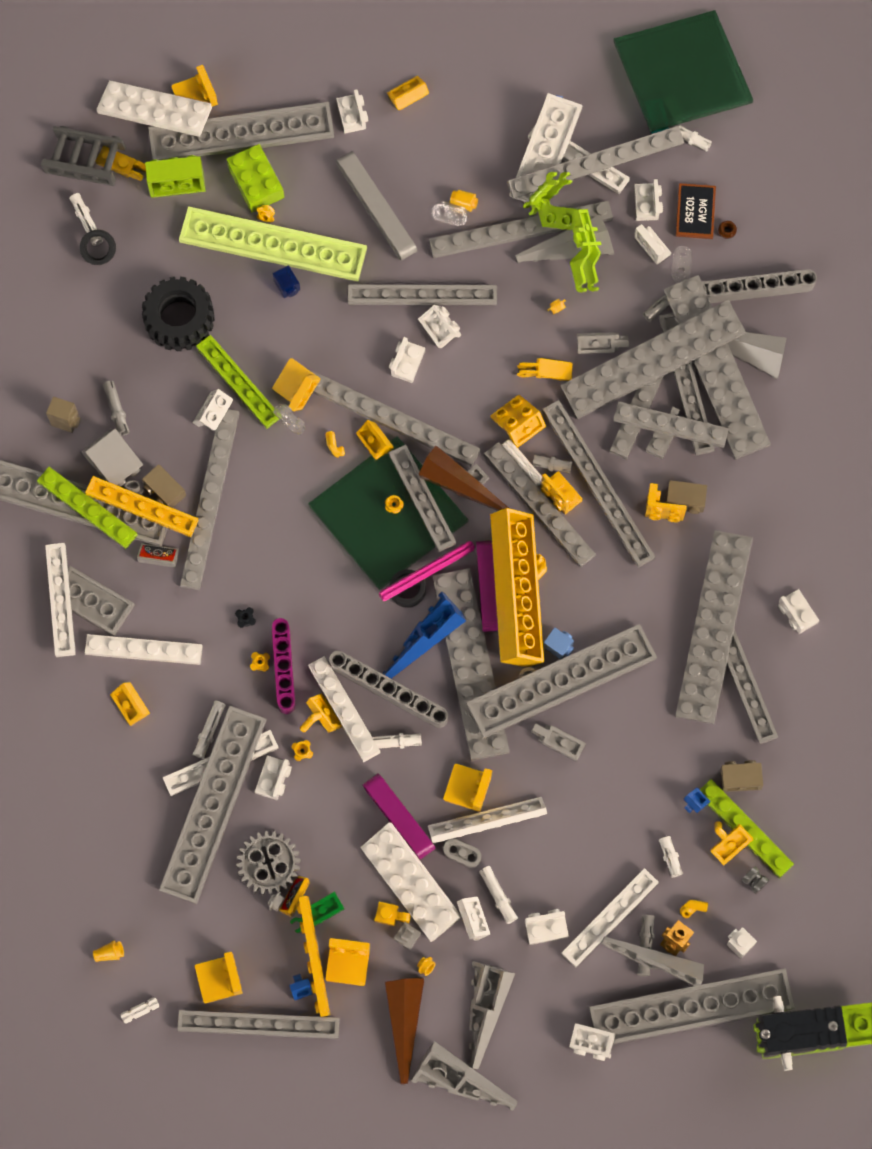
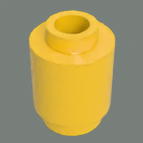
[450,190,478,212]

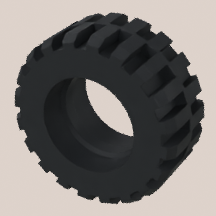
[142,276,215,351]

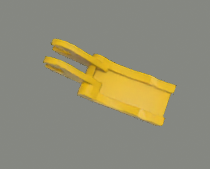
[517,358,573,381]

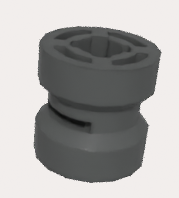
[742,866,769,894]

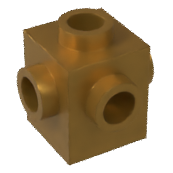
[660,920,694,956]

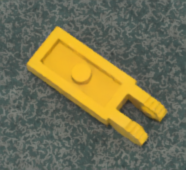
[95,146,146,181]

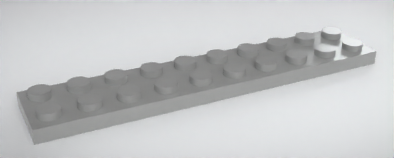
[148,102,334,160]
[664,275,771,460]
[560,299,746,419]
[0,460,168,547]
[675,530,753,725]
[432,568,510,761]
[466,624,657,739]
[159,706,267,904]
[589,968,795,1044]

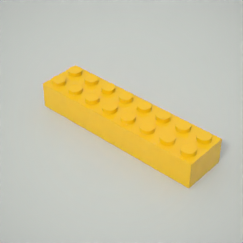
[490,508,544,667]

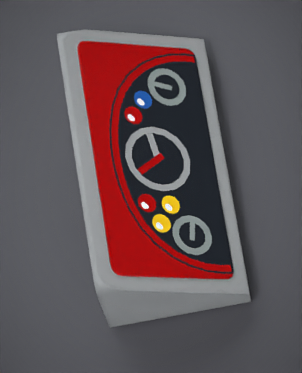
[137,543,179,568]

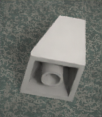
[81,429,143,487]

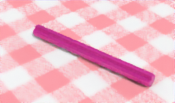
[379,541,475,601]

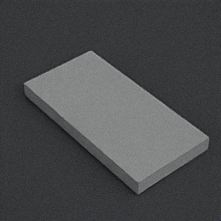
[49,566,135,636]

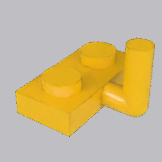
[300,693,342,733]
[710,821,753,865]

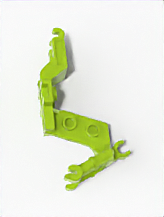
[523,172,602,293]

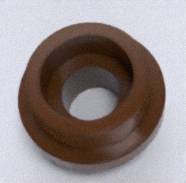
[718,221,737,239]

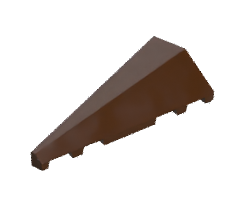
[419,446,510,511]
[385,978,424,1085]

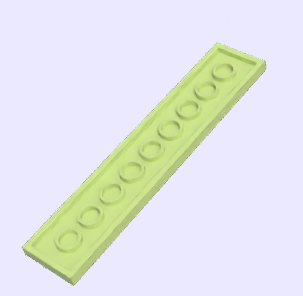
[179,207,367,282]

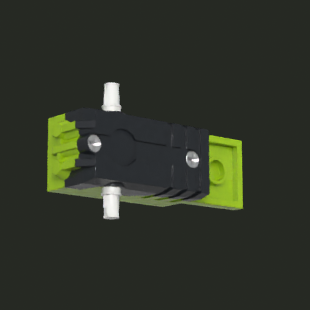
[753,996,872,1071]

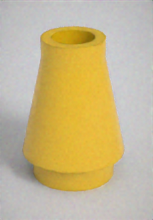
[93,940,124,962]

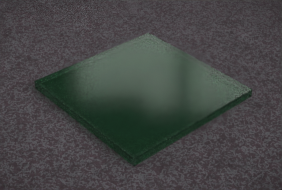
[613,10,754,132]
[308,436,469,590]

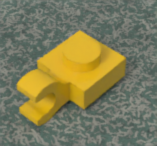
[374,901,411,926]

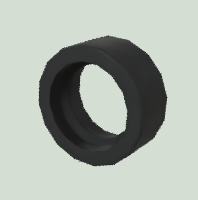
[80,230,116,265]
[389,569,426,608]

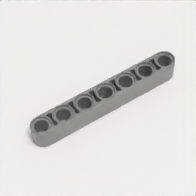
[336,151,417,261]
[702,269,817,303]
[329,651,448,728]

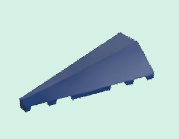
[383,592,466,679]

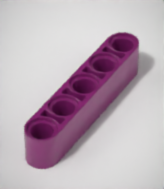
[476,540,498,632]
[272,618,296,714]
[362,773,436,860]

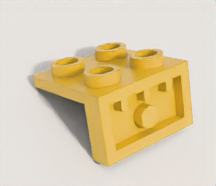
[171,65,218,107]
[272,358,321,411]
[490,395,546,448]
[541,471,583,514]
[645,483,687,523]
[443,764,492,812]
[325,938,370,986]
[195,951,243,1004]

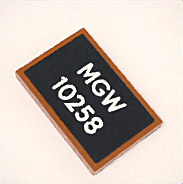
[676,183,716,239]

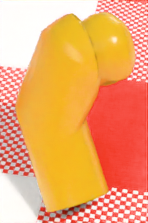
[325,431,345,458]
[536,554,547,580]
[680,900,708,918]

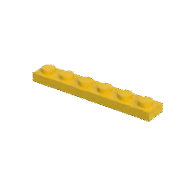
[85,476,199,537]
[296,896,330,1017]

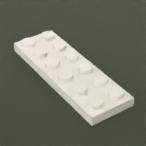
[97,80,212,137]
[509,93,583,202]
[360,823,462,942]

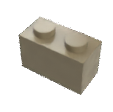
[46,396,80,433]
[142,464,186,508]
[666,480,707,514]
[720,760,763,792]

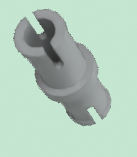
[533,454,572,474]

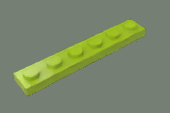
[196,335,281,429]
[37,467,138,549]
[700,779,794,879]

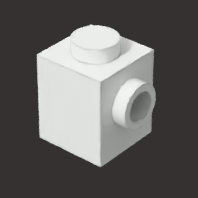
[727,927,757,959]

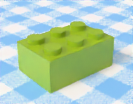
[226,144,284,213]
[145,155,206,198]

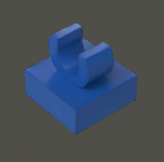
[684,788,711,814]
[289,974,313,1001]

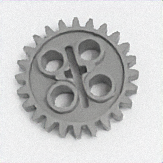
[236,831,301,896]

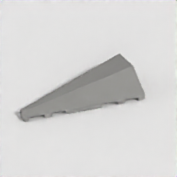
[515,215,614,263]
[728,332,787,379]
[601,936,704,986]
[468,961,515,1069]
[411,1041,518,1111]

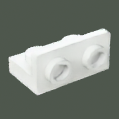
[336,89,368,133]
[634,179,663,221]
[635,224,671,264]
[418,305,461,348]
[389,337,425,383]
[193,389,233,430]
[778,589,819,634]
[255,755,292,800]
[457,897,490,941]
[525,909,569,945]
[569,1023,615,1061]

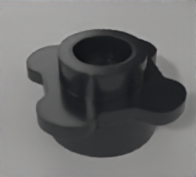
[235,607,256,628]

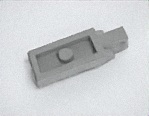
[577,332,629,354]
[646,407,680,459]
[531,724,586,762]

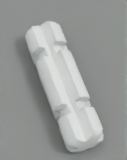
[120,997,159,1023]

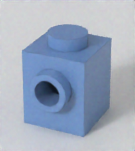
[543,628,574,660]

